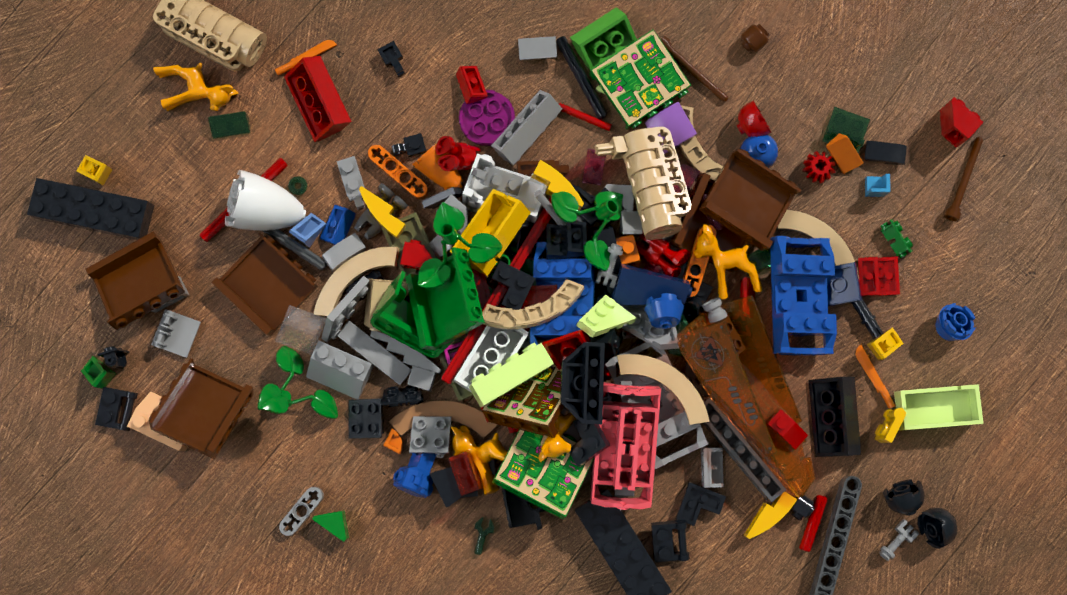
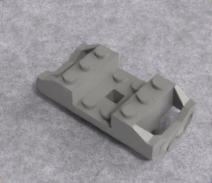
[604,342,708,469]

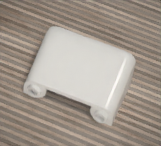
[462,154,548,223]

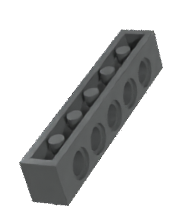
[703,397,787,502]

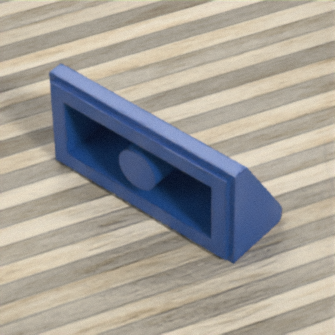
[320,205,356,245]

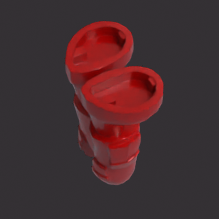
[435,136,481,172]
[636,230,691,278]

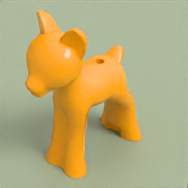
[153,63,239,111]
[694,224,762,300]
[538,413,576,462]
[451,425,508,495]

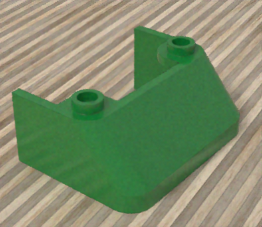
[371,271,455,358]

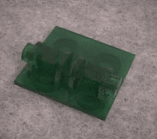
[822,107,870,153]

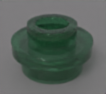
[288,176,308,195]

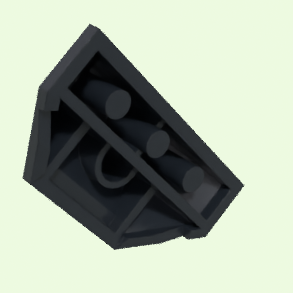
[560,342,605,425]

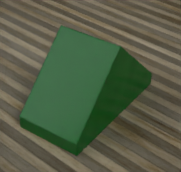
[81,356,117,389]
[312,510,349,542]

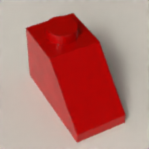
[400,240,432,270]
[765,409,808,450]

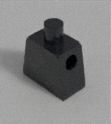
[430,464,480,508]

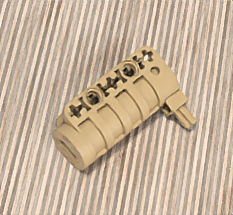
[153,0,267,72]
[595,127,692,240]

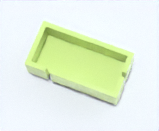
[469,342,554,408]
[894,384,984,430]

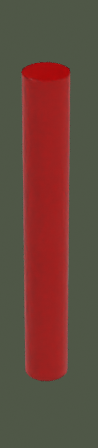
[559,103,612,131]

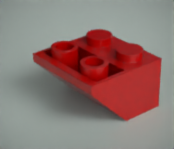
[940,97,983,148]

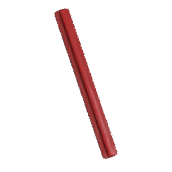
[200,158,287,242]

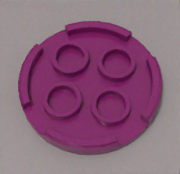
[459,90,515,146]

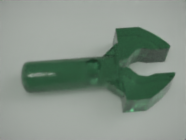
[474,517,495,555]

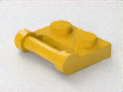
[874,408,906,443]

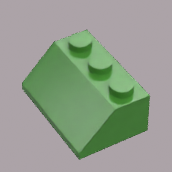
[570,7,637,71]

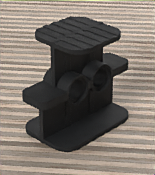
[501,487,545,530]

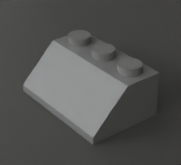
[306,340,374,399]

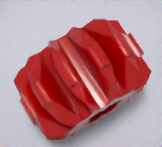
[802,151,835,183]

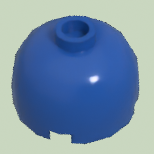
[740,135,778,168]

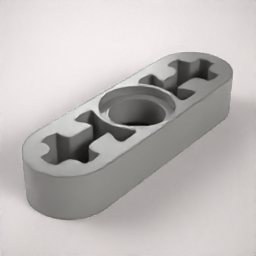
[279,487,324,536]

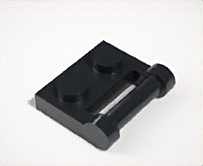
[95,387,138,431]
[651,520,690,563]

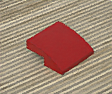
[858,256,900,296]

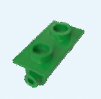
[880,219,913,258]

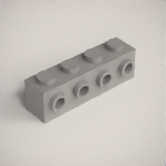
[491,90,562,165]

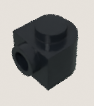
[790,492,815,521]

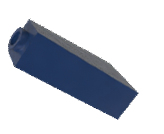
[611,264,692,305]

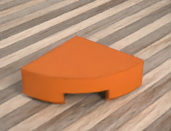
[383,428,403,455]

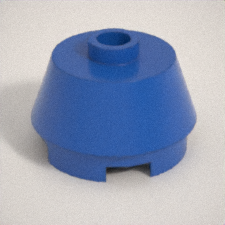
[645,293,684,329]
[935,303,975,341]

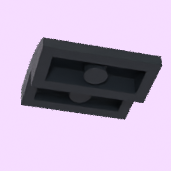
[546,221,587,259]

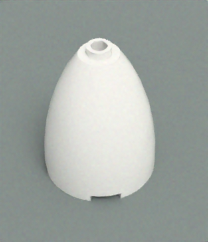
[225,170,306,231]

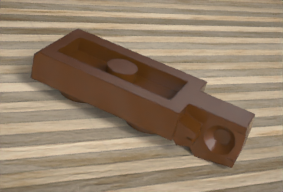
[517,160,569,177]

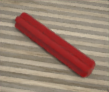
[799,495,828,552]

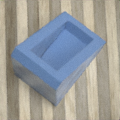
[289,213,326,248]

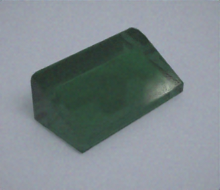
[208,111,251,139]

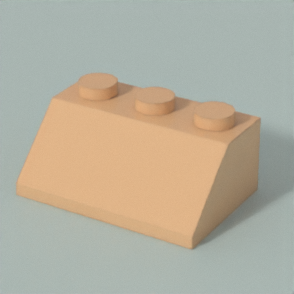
[127,392,188,451]

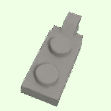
[336,156,365,210]
[471,166,524,196]

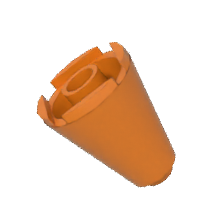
[412,144,463,190]

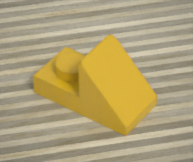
[76,155,112,185]
[867,327,904,360]

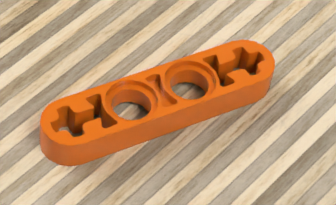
[368,145,428,199]
[683,225,717,297]

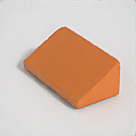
[826,133,863,174]

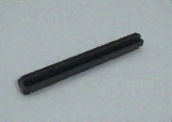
[556,36,607,119]

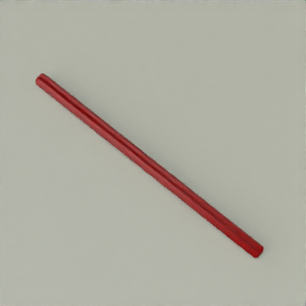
[441,197,552,384]

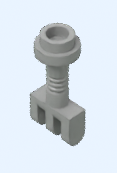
[595,243,623,288]
[879,519,919,561]

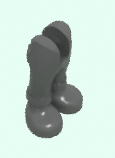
[354,183,408,240]

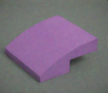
[644,102,697,154]

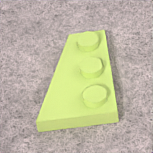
[576,295,637,338]

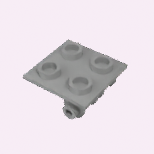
[151,309,201,358]
[409,416,452,458]

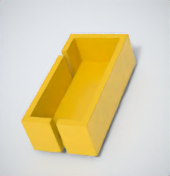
[450,189,531,276]

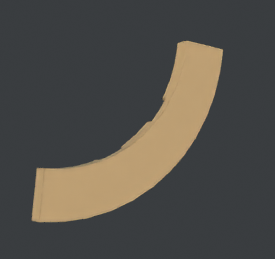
[679,106,723,181]
[777,210,859,278]
[313,247,399,317]
[483,279,584,329]
[617,354,710,425]

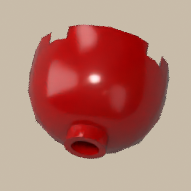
[736,100,772,137]

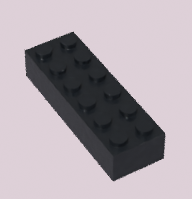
[27,178,155,240]
[574,489,672,595]

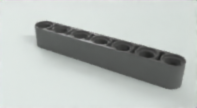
[809,476,862,595]

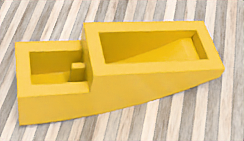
[531,160,584,210]
[359,186,406,239]
[743,492,797,539]

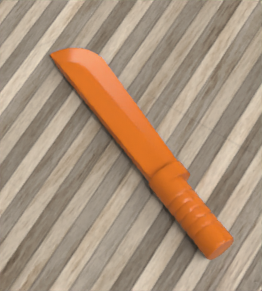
[275,40,337,76]
[856,345,896,409]

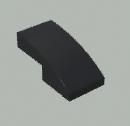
[864,141,907,165]

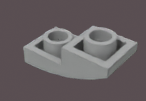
[322,233,366,271]

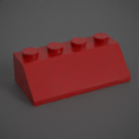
[284,56,352,142]

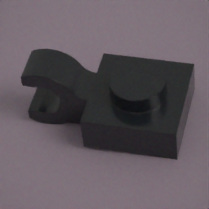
[377,41,405,77]
[392,133,427,157]

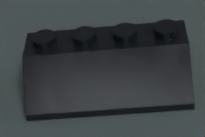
[809,377,861,457]

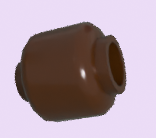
[741,24,769,52]

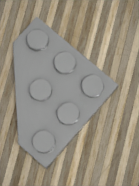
[321,276,370,343]
[620,305,680,350]

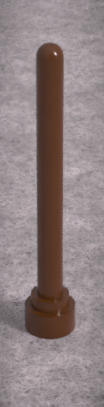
[660,36,728,102]
[944,136,983,222]

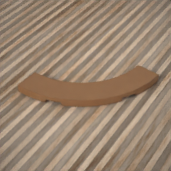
[388,401,498,438]

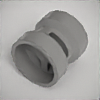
[702,298,728,323]

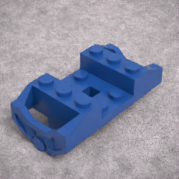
[770,236,837,356]
[530,242,595,360]

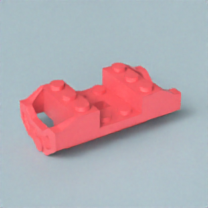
[590,382,661,510]

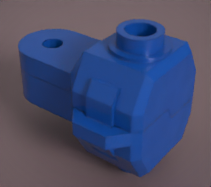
[393,453,436,498]

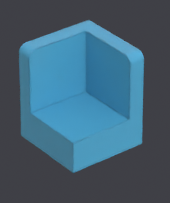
[865,174,890,197]

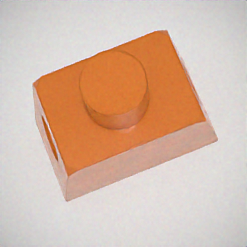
[615,234,640,268]

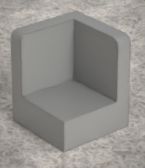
[408,366,437,392]

